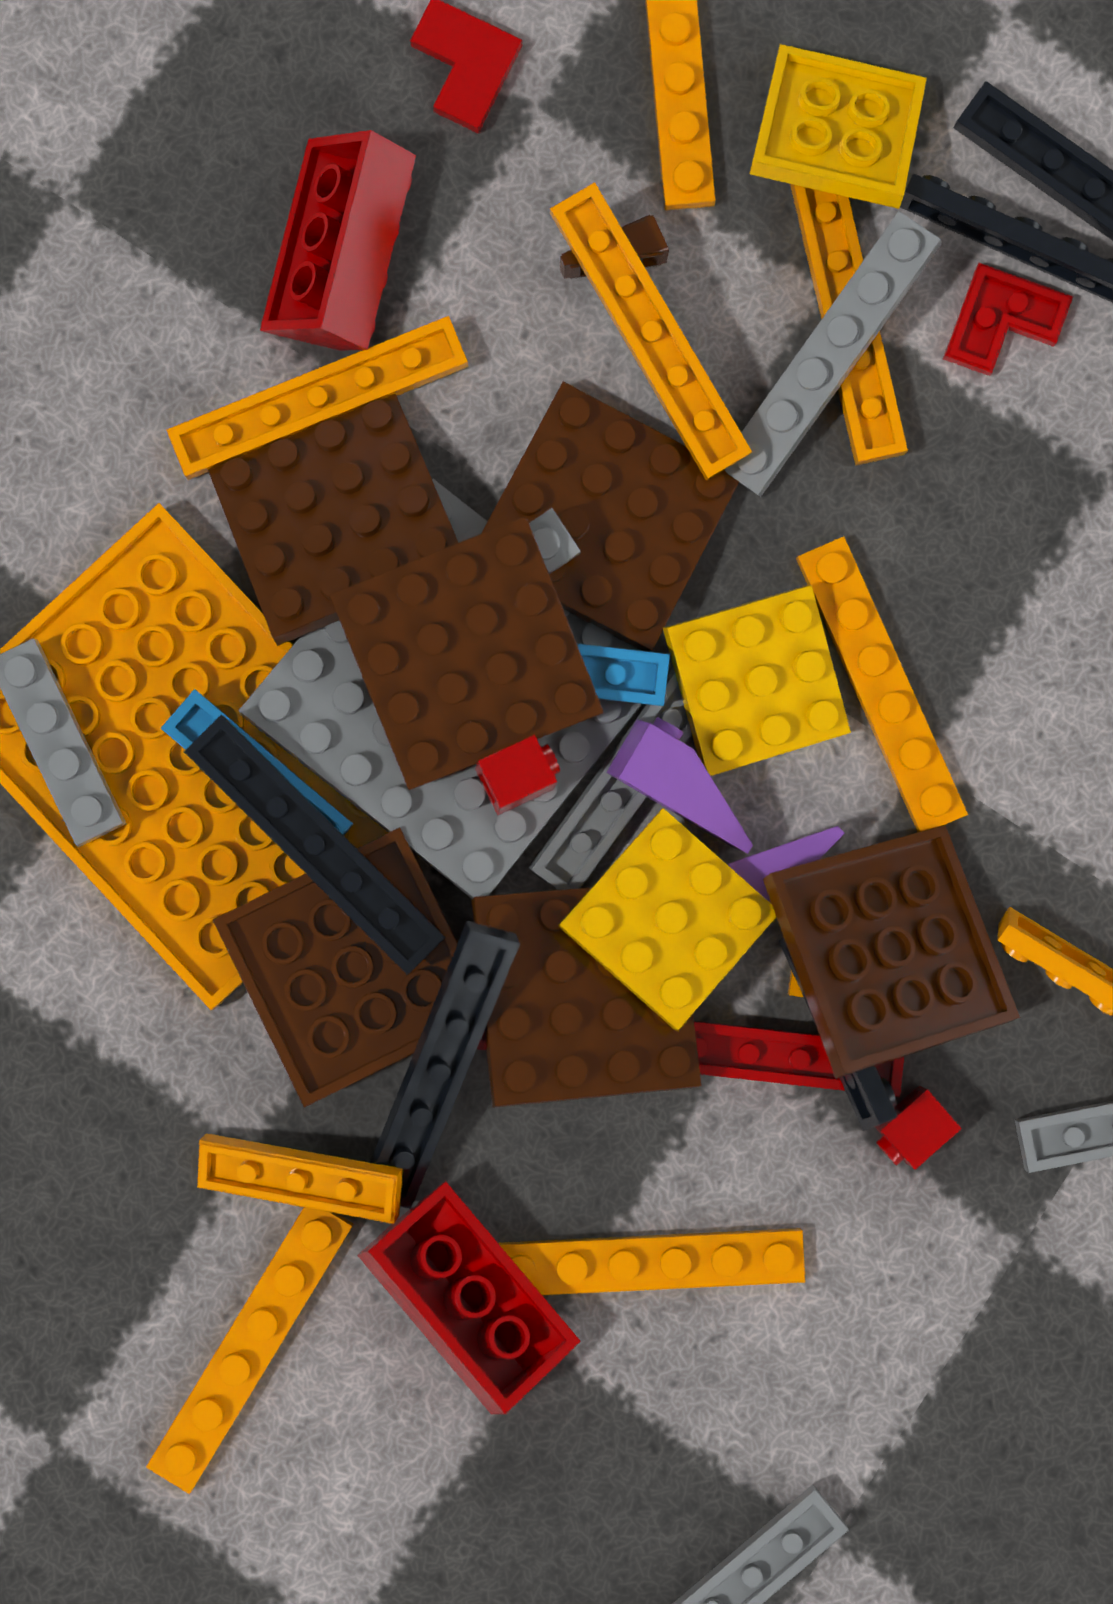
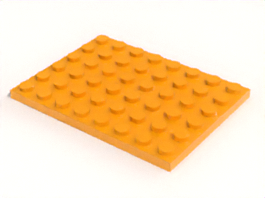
[0,503,388,1011]

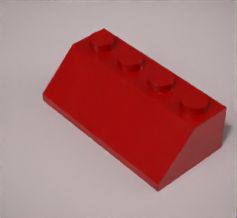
[260,130,416,351]
[357,1181,581,1414]

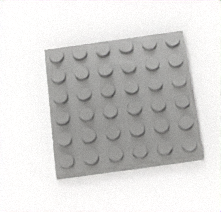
[238,479,672,899]

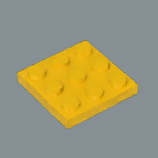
[750,44,927,209]
[663,585,851,776]
[558,808,776,1031]

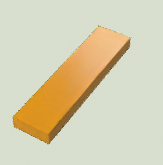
[197,1133,403,1224]

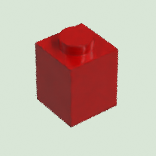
[475,735,560,816]
[875,1085,962,1170]

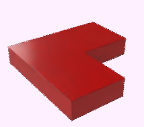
[410,0,522,134]
[943,263,1073,376]

